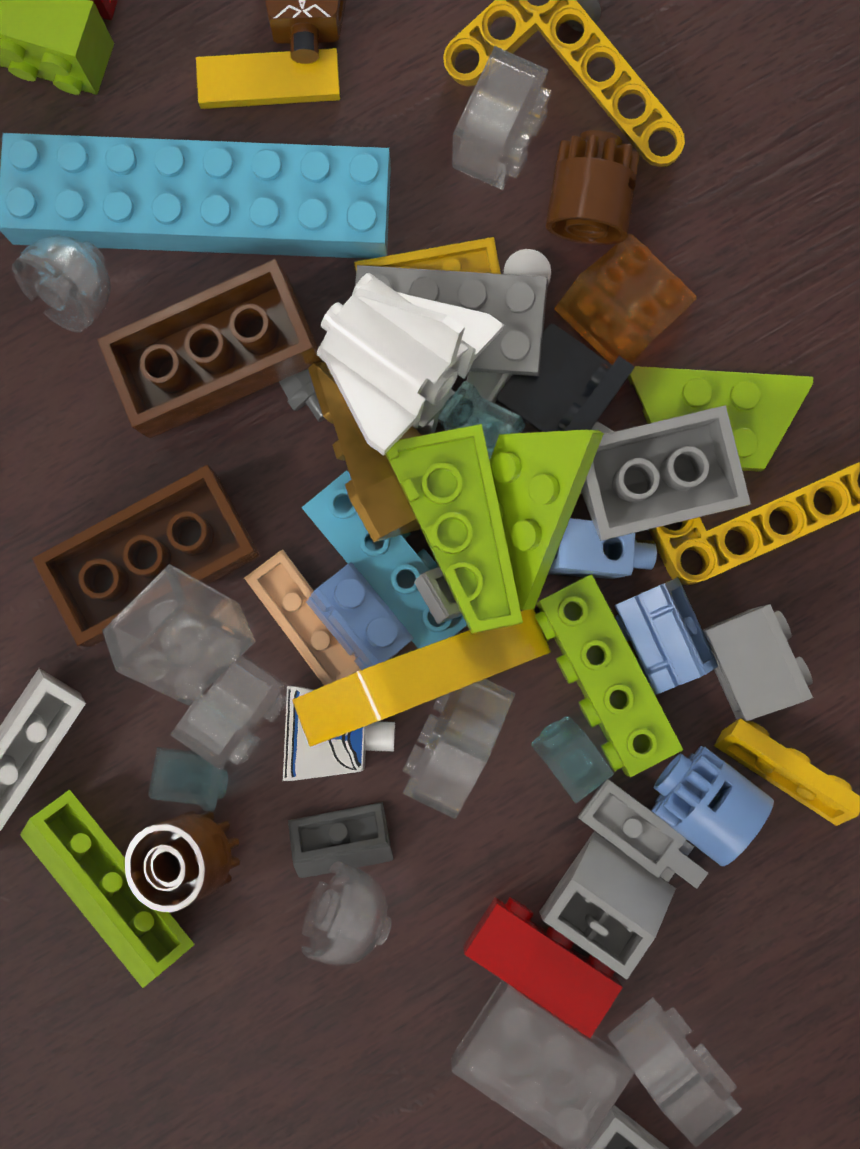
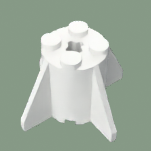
[317,273,504,456]

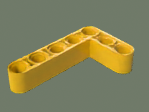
[443,0,685,167]
[648,462,860,585]
[292,609,551,747]

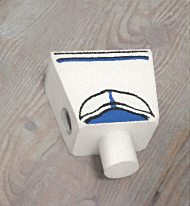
[283,686,395,781]

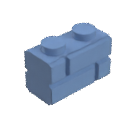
[306,562,414,670]
[615,577,718,695]

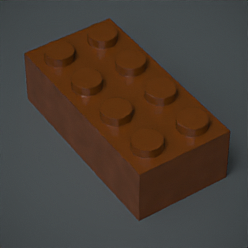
[97,259,324,438]
[32,465,260,647]

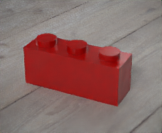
[463,897,623,1038]

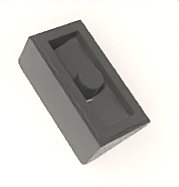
[288,802,393,878]

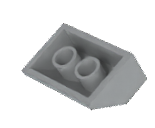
[581,405,751,541]

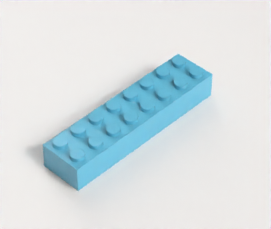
[0,133,391,259]

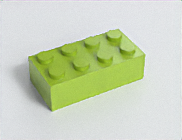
[0,0,114,95]

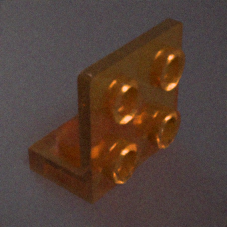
[554,234,697,365]

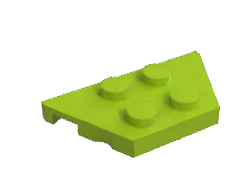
[628,366,813,471]
[489,430,604,610]

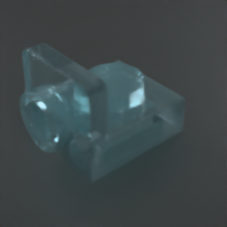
[531,716,614,803]

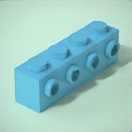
[302,470,467,649]

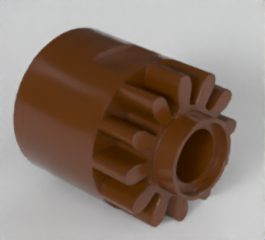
[546,130,640,245]
[125,811,240,912]

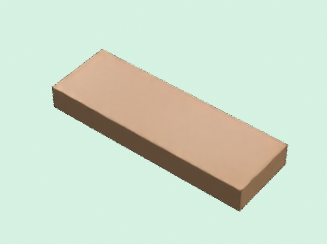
[244,549,361,686]

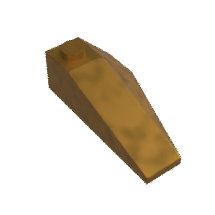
[308,362,421,542]

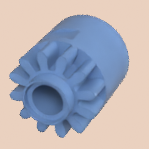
[652,746,774,866]

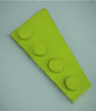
[386,424,523,634]

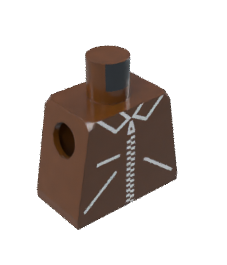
[265,0,346,64]

